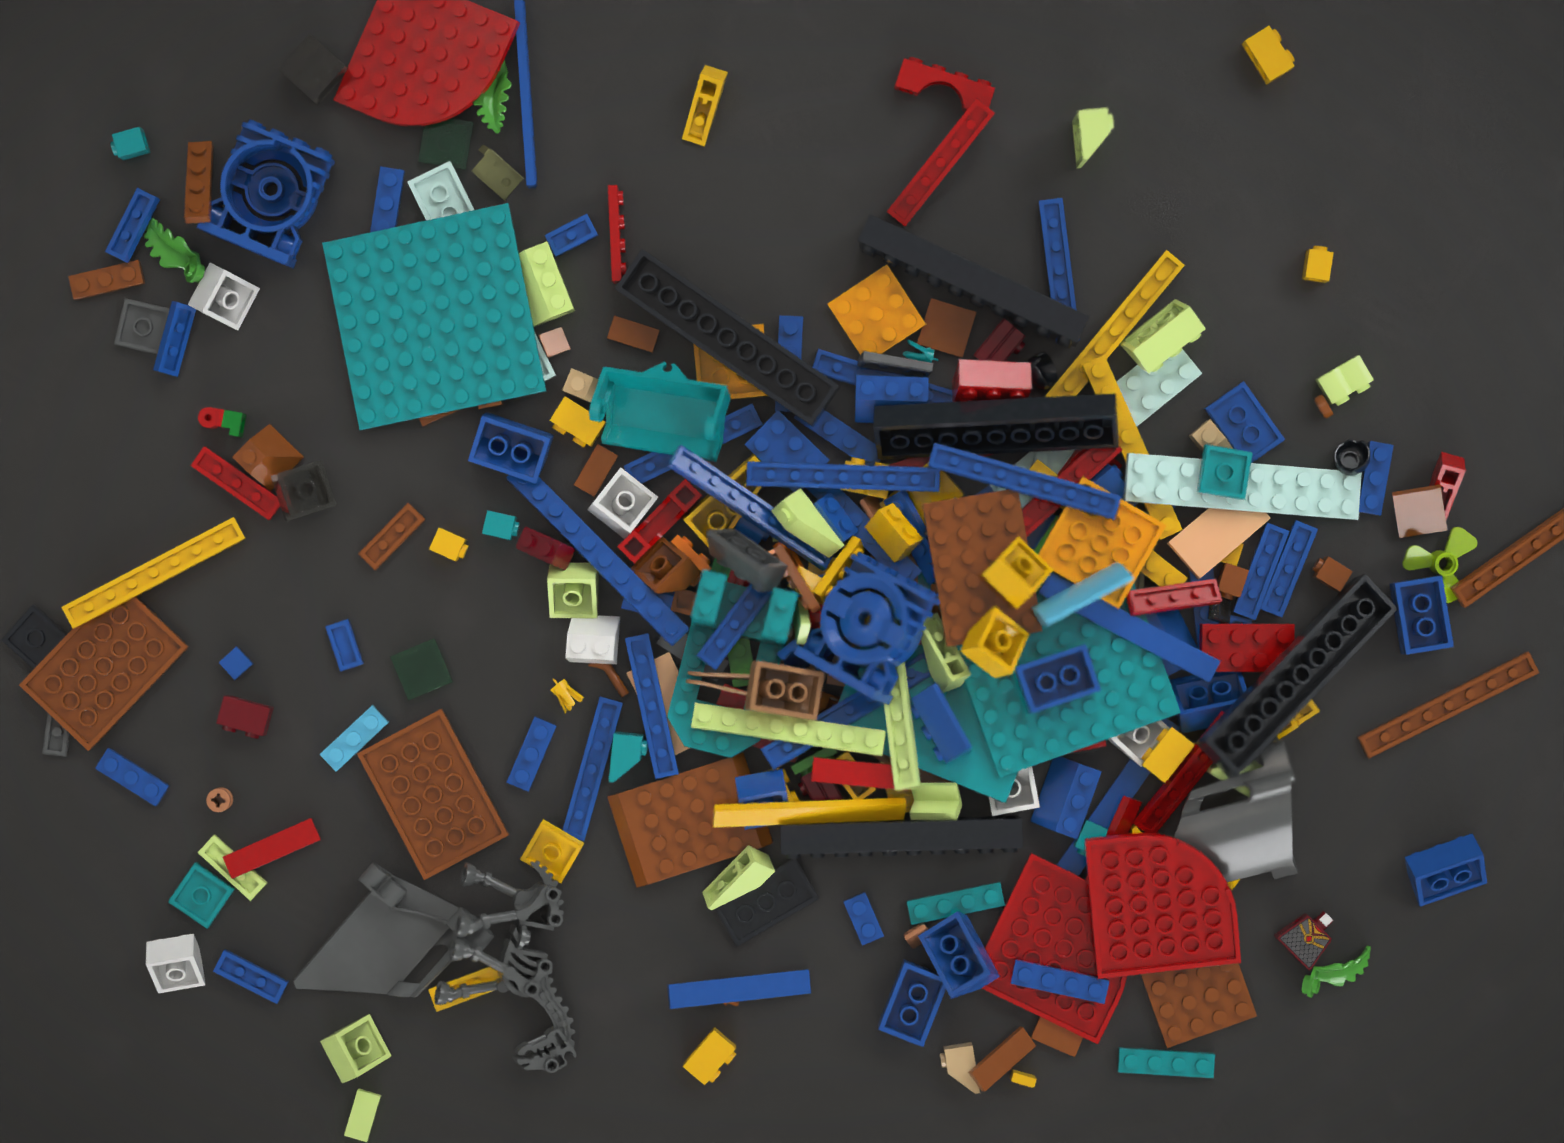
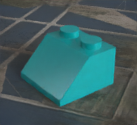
[609,731,648,782]

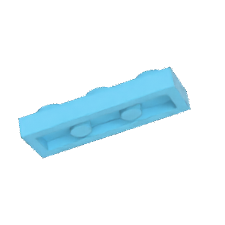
[320,705,389,772]

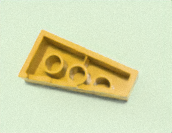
[682,454,762,548]

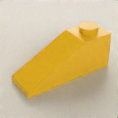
[682,65,728,146]

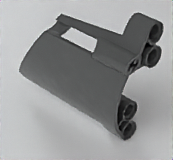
[1173,739,1298,882]
[293,862,495,997]

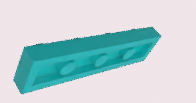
[906,881,1005,925]
[1117,1047,1215,1078]

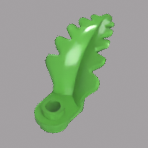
[473,60,511,133]
[144,218,205,283]
[1302,946,1371,998]

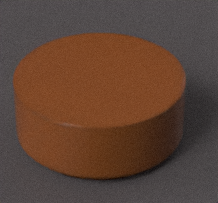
[1314,394,1334,419]

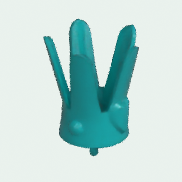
[902,340,938,363]

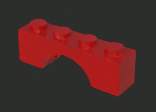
[894,57,995,112]
[617,479,702,564]

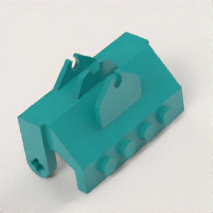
[589,362,731,462]

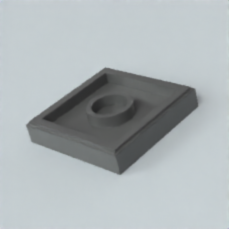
[114,298,170,355]

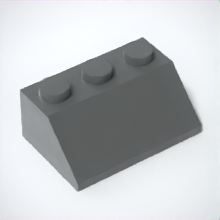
[707,529,788,593]

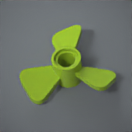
[1402,527,1478,603]

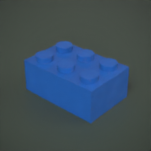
[745,410,830,493]
[1389,576,1454,655]
[1014,644,1101,714]
[877,959,946,1047]

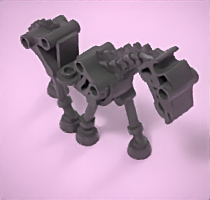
[434,860,577,1073]

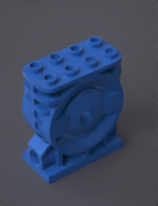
[197,119,335,269]
[794,552,941,705]

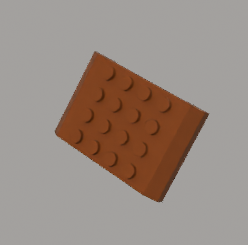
[607,752,773,887]

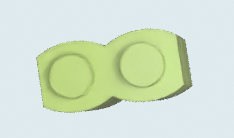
[1316,355,1374,406]

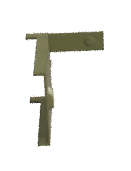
[471,144,524,201]

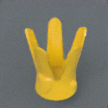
[550,679,584,714]

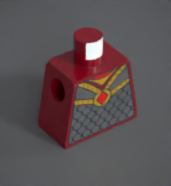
[1274,911,1333,970]

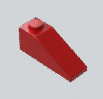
[1429,452,1466,532]

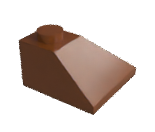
[233,424,304,491]
[630,536,702,593]

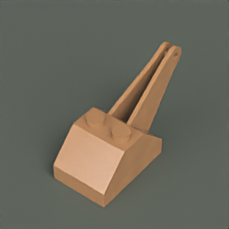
[686,661,824,720]

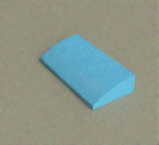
[1031,562,1134,626]

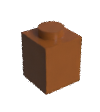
[1312,556,1353,592]
[1217,563,1249,600]

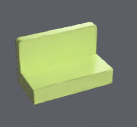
[909,783,963,820]

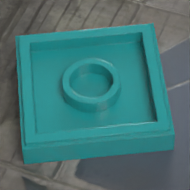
[1197,444,1253,500]
[168,862,235,929]

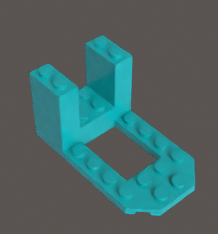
[667,569,798,758]

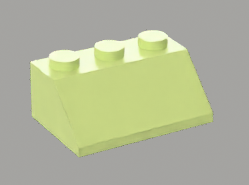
[1072,108,1113,168]
[519,242,575,327]
[1120,299,1205,373]

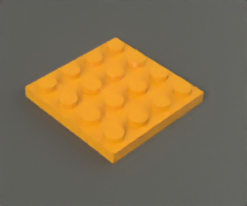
[1037,477,1166,609]

